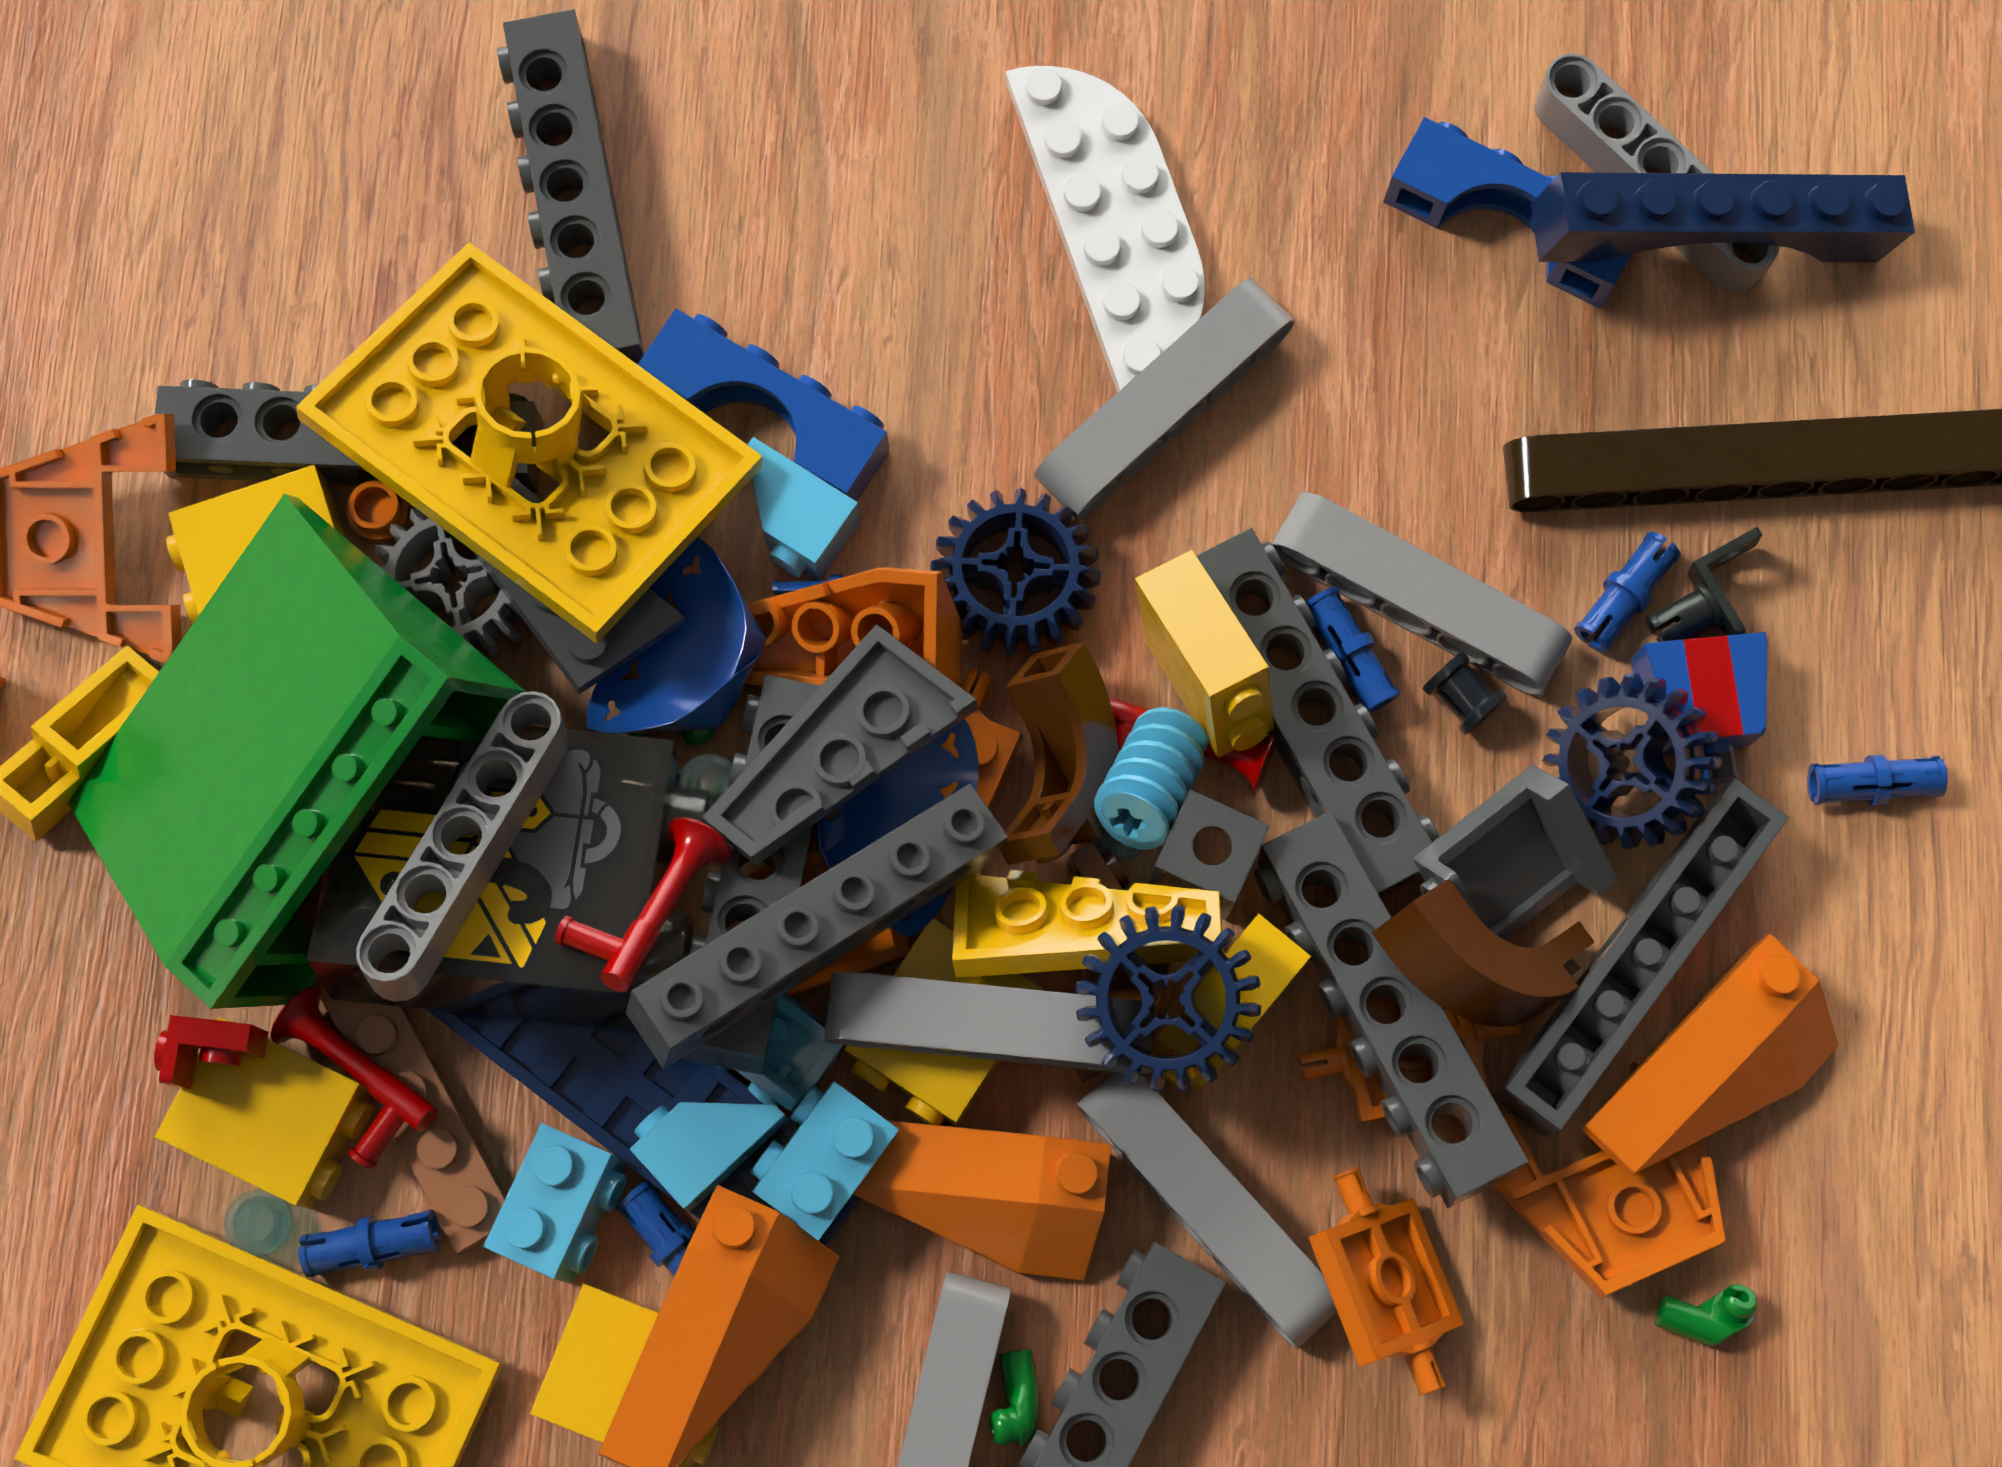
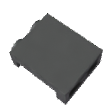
[1412,764,1619,940]

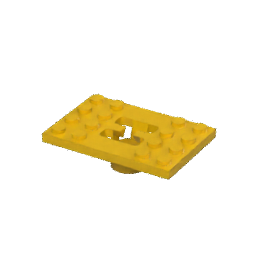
[296,242,762,644]
[14,1205,504,1467]

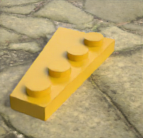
[952,869,1223,978]

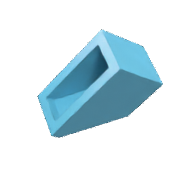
[748,437,860,581]
[630,1102,789,1212]

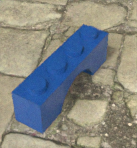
[1383,117,1630,309]
[637,309,889,501]

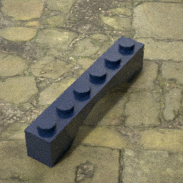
[1531,172,1915,263]

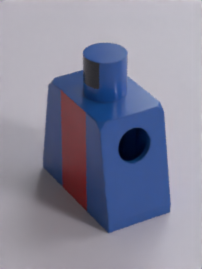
[1631,632,1767,785]

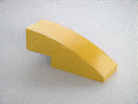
[0,646,159,842]

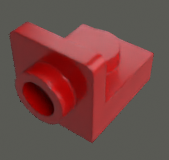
[154,1015,269,1089]

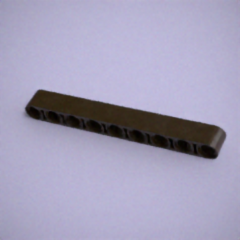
[1503,409,2002,512]

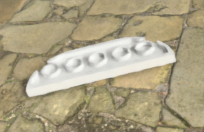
[1005,66,1205,393]

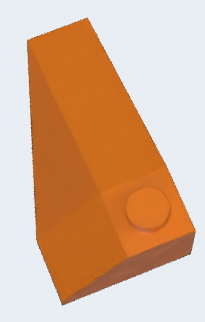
[744,567,962,688]
[1581,934,1839,1177]
[852,1121,1111,1281]
[598,1185,840,1467]

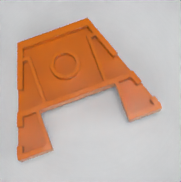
[0,414,181,662]
[1455,1054,1726,1299]

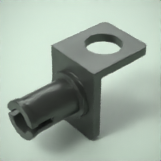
[1645,527,1762,642]

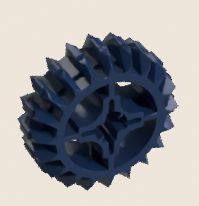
[930,488,1101,658]
[1542,674,1722,849]
[1075,906,1262,1092]

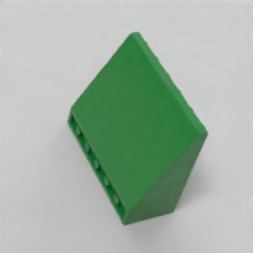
[68,494,525,1009]

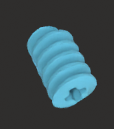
[1094,707,1209,850]

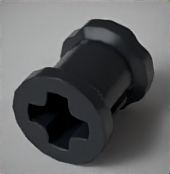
[1422,651,1508,736]

